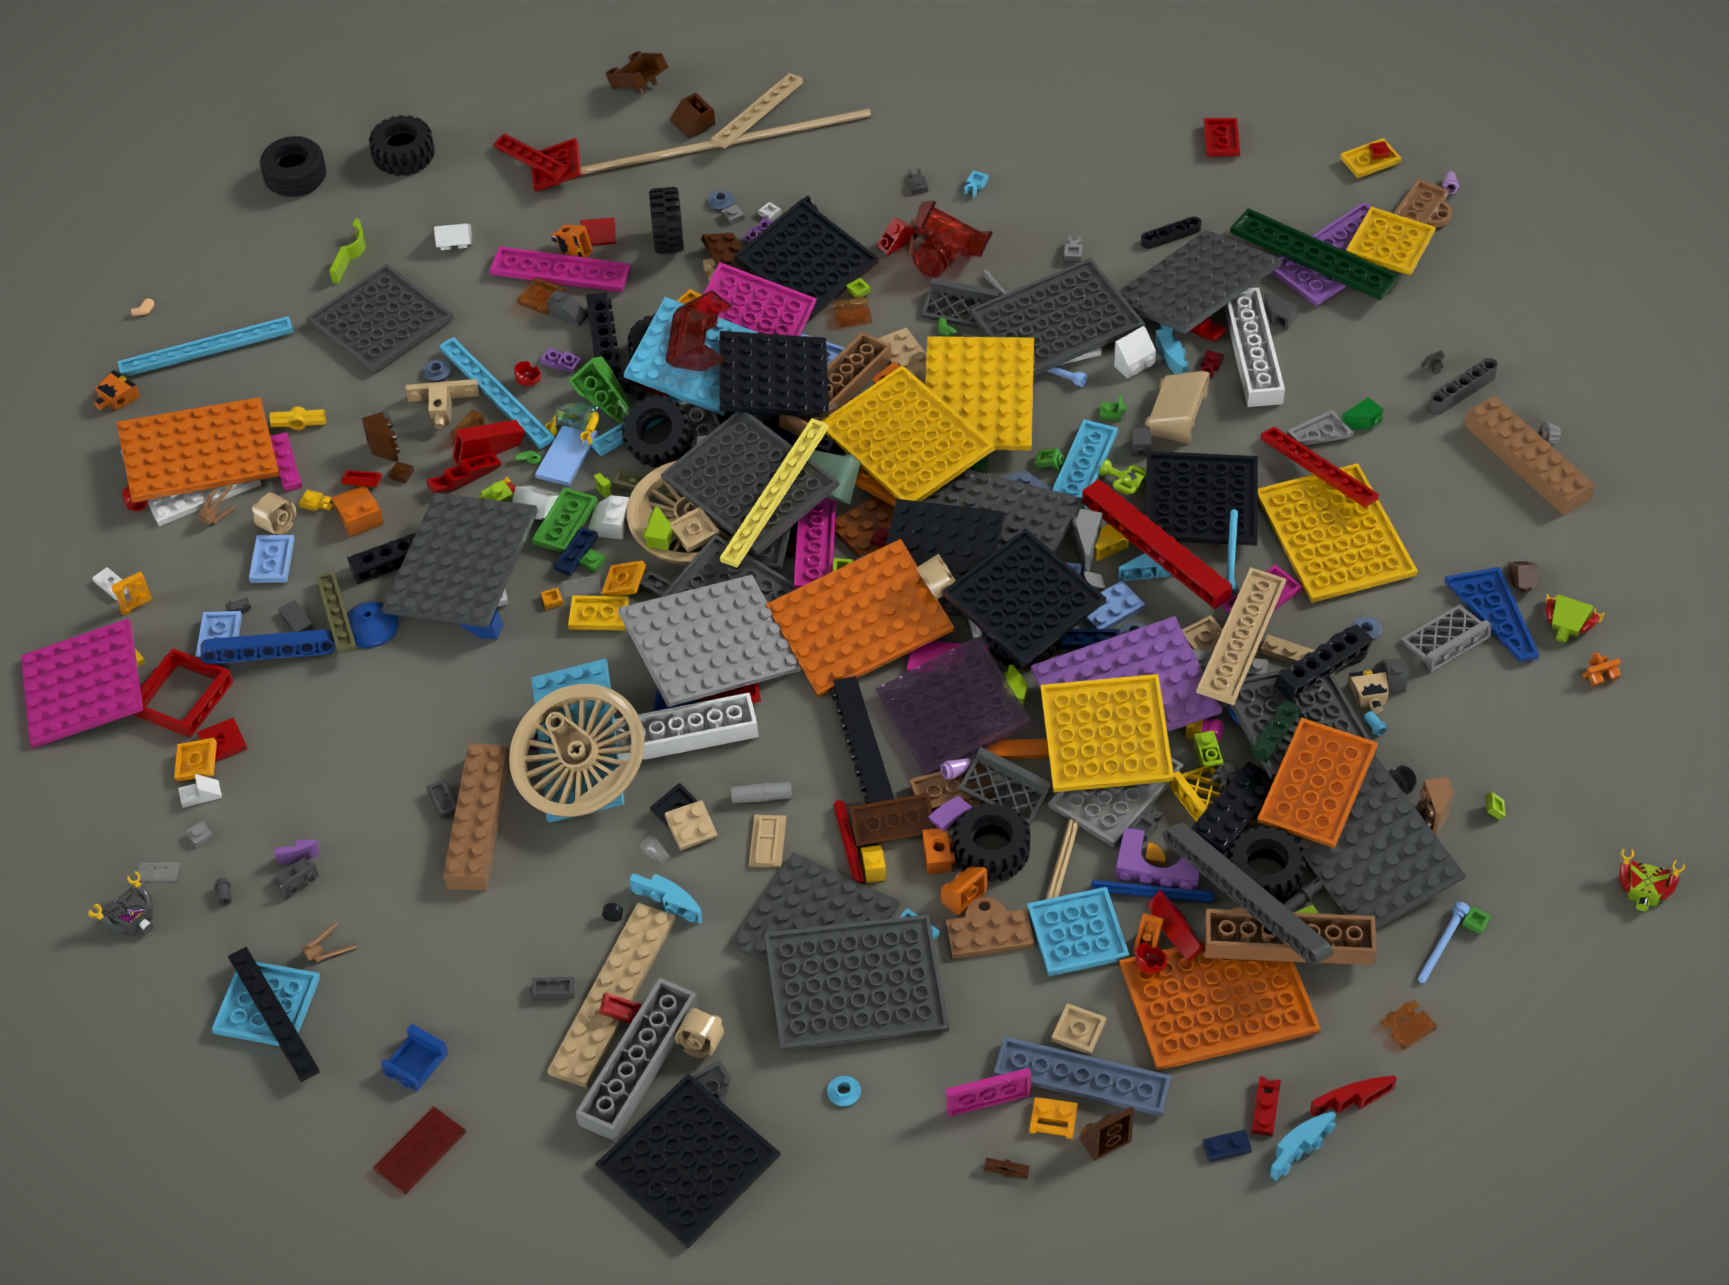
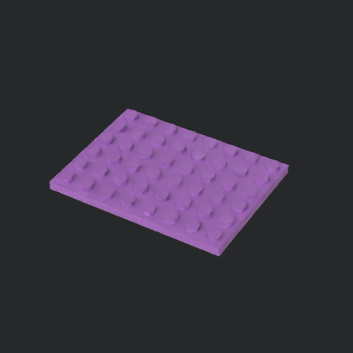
[1031,616,1222,732]

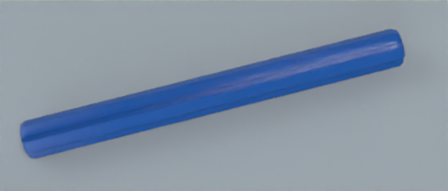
[1091,880,1214,903]

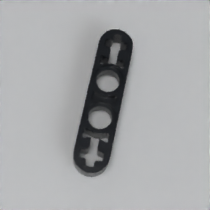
[1141,216,1202,249]

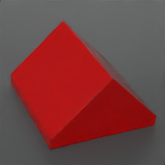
[580,217,616,246]

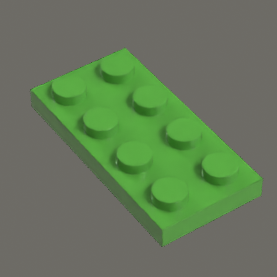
[532,487,598,553]

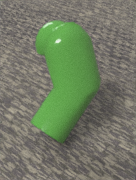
[938,318,957,337]
[515,450,541,465]

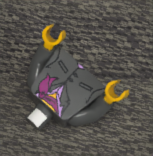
[88,871,153,936]

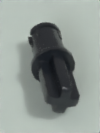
[616,374,645,399]

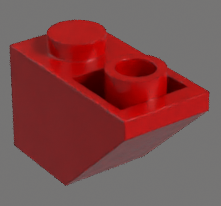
[876,217,916,255]

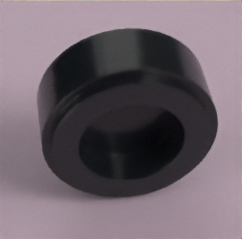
[602,903,623,922]

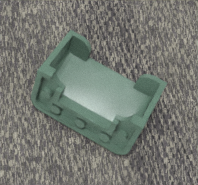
[809,450,861,505]

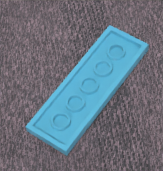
[1052,419,1118,510]

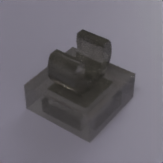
[1421,350,1445,374]

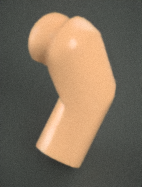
[131,298,154,317]

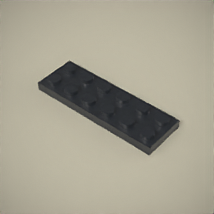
[1191,761,1275,855]

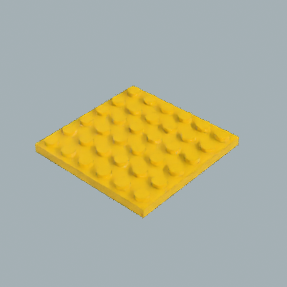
[1041,674,1174,792]

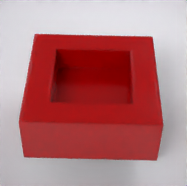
[1369,141,1390,160]

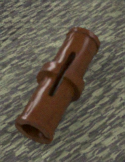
[984,1157,1030,1179]

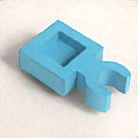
[964,170,989,197]

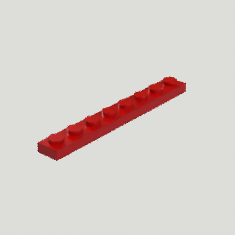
[1260,426,1379,508]

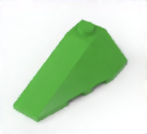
[568,357,632,424]

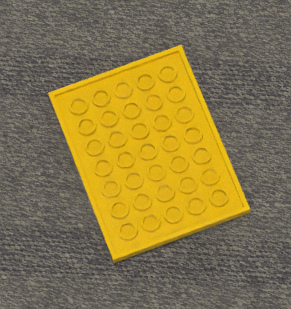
[925,336,1034,451]
[821,365,995,502]
[1258,463,1418,603]

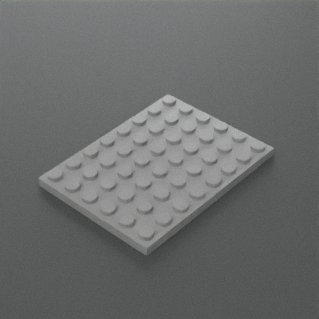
[618,575,801,707]

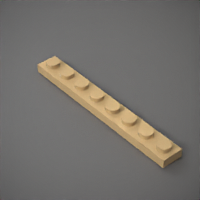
[711,73,803,149]

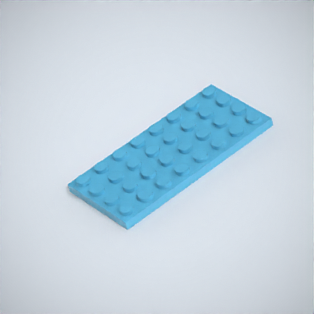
[531,659,625,823]

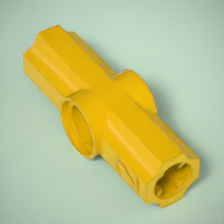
[269,406,326,430]

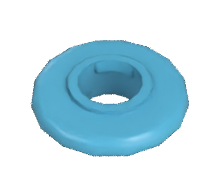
[827,1076,861,1106]

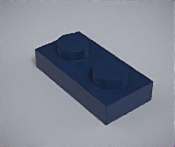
[1203,1129,1252,1162]

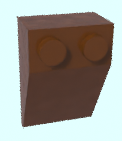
[1080,1106,1134,1161]

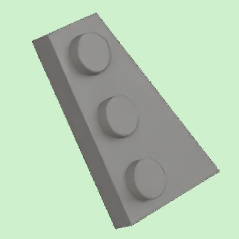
[1287,410,1354,446]

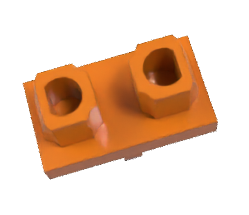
[1582,652,1621,687]

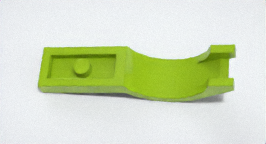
[329,218,366,284]

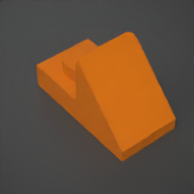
[1132,913,1164,954]

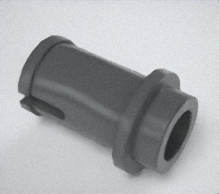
[225,597,251,611]
[214,878,232,905]

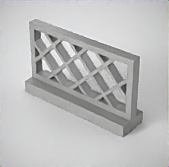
[1400,604,1491,672]

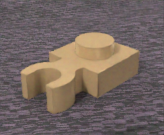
[703,259,717,282]

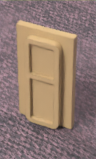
[749,814,787,868]

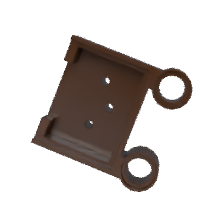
[605,51,668,95]

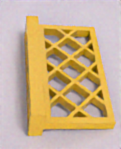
[1169,766,1254,827]

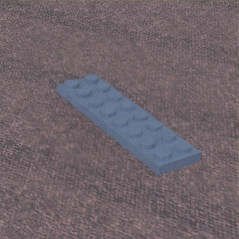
[994,1036,1172,1117]

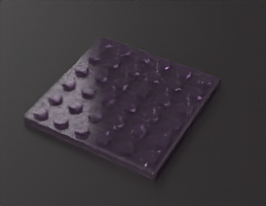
[876,636,1032,775]

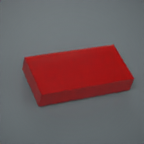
[341,470,382,487]
[599,992,642,1024]

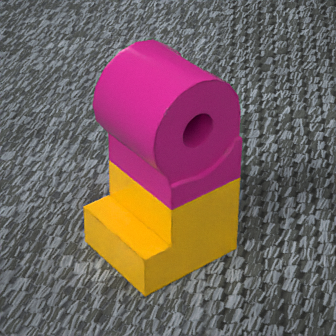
[1185,719,1224,742]

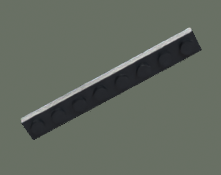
[228,946,320,1082]

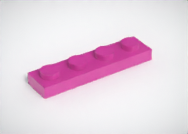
[270,432,303,492]

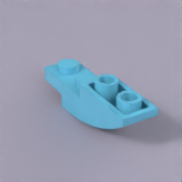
[1155,324,1189,374]
[629,873,702,924]
[1270,1112,1336,1181]

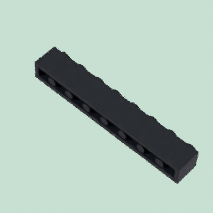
[831,676,894,804]

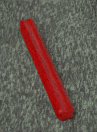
[833,800,865,884]

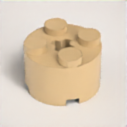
[252,492,296,535]
[916,554,956,600]
[675,1008,724,1059]

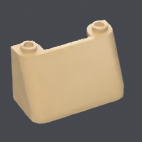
[1145,371,1209,444]

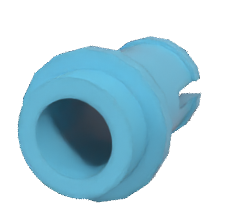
[1363,711,1387,736]

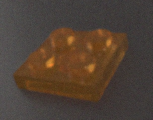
[517,277,565,315]

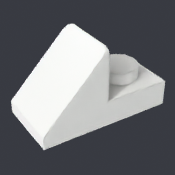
[178,774,222,808]

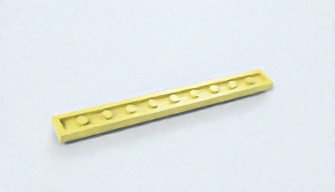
[720,418,829,568]

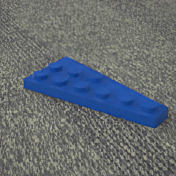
[1444,567,1539,662]

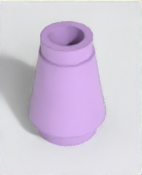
[1442,171,1459,194]
[941,758,971,780]

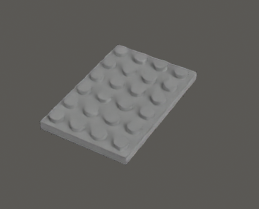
[1048,757,1184,848]

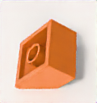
[941,867,987,917]

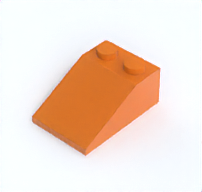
[331,486,384,537]

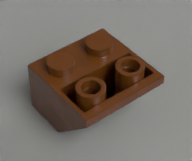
[670,92,715,138]
[362,412,400,462]

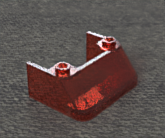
[914,201,993,259]
[666,290,732,372]

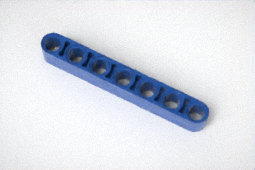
[200,630,335,664]

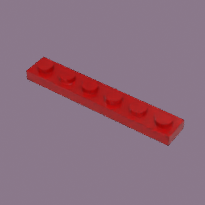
[493,133,568,181]

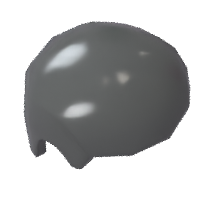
[1388,765,1418,795]

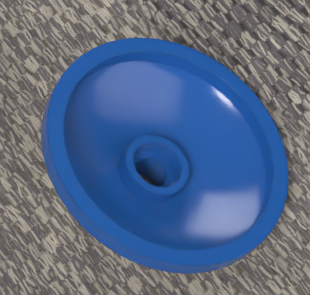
[347,601,399,648]

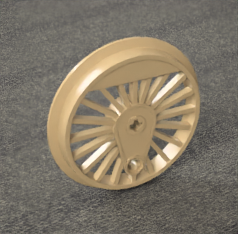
[627,461,734,566]
[509,684,644,817]

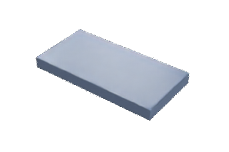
[535,423,598,486]

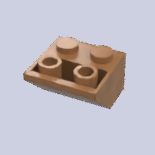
[1418,777,1454,835]

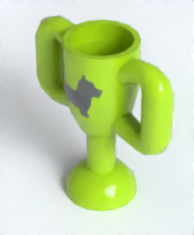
[1099,459,1146,495]

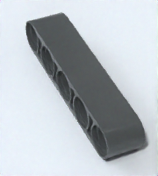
[1428,358,1498,415]

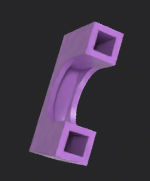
[1115,827,1200,890]

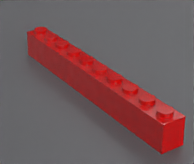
[1082,479,1232,609]

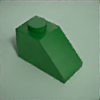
[1342,397,1384,430]

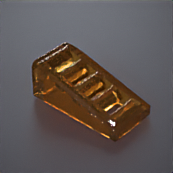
[451,409,485,445]

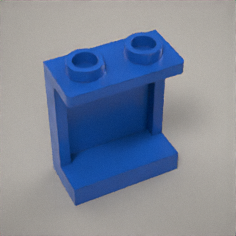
[381,1024,448,1092]

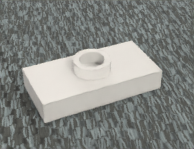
[93,567,128,601]

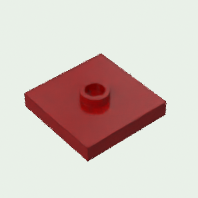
[197,717,247,762]

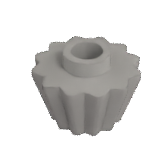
[1538,421,1561,445]

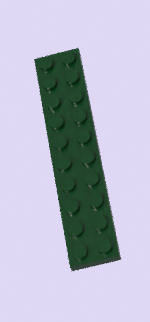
[1230,208,1399,301]

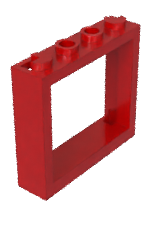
[133,648,234,738]

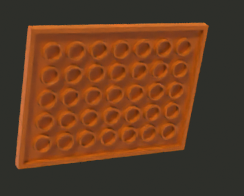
[116,397,279,503]
[766,539,955,697]
[1119,941,1321,1071]

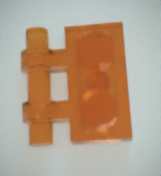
[833,297,872,328]
[1380,1000,1437,1050]

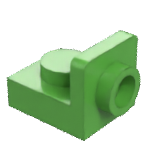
[1100,396,1126,421]
[1034,447,1065,473]

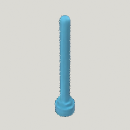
[1226,509,1238,595]

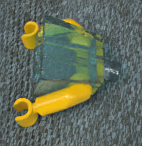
[545,402,599,445]

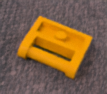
[112,571,152,615]
[1029,1097,1078,1139]

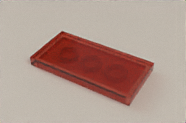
[373,1106,466,1195]

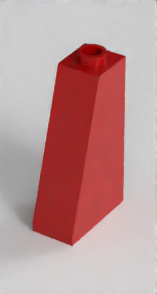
[452,420,524,466]

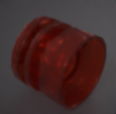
[913,232,959,278]

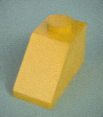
[1095,524,1129,561]
[861,845,886,883]

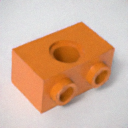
[922,828,955,875]

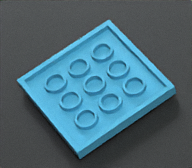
[1027,887,1129,977]
[211,962,320,1046]

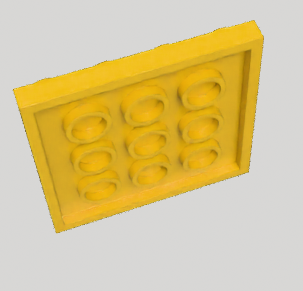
[1346,207,1436,276]

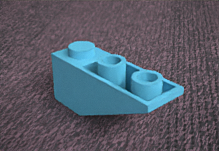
[1118,553,1172,582]

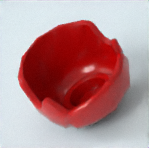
[514,361,541,387]
[1135,942,1167,974]

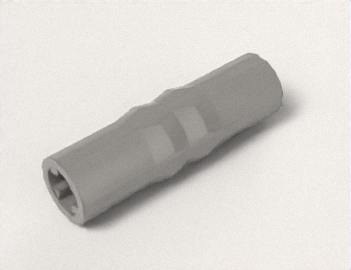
[731,782,792,804]

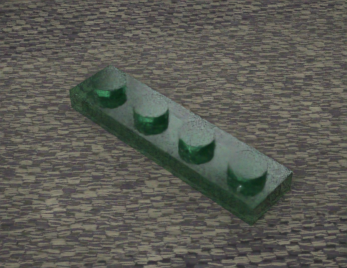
[1249,699,1303,763]

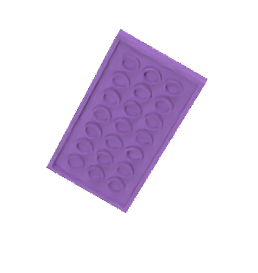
[1271,202,1378,307]

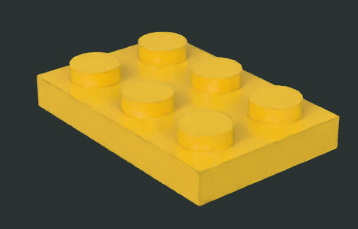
[1340,138,1401,179]
[568,595,629,631]

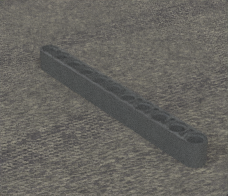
[1163,822,1332,966]

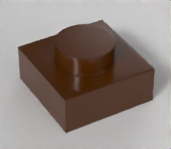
[389,461,414,483]

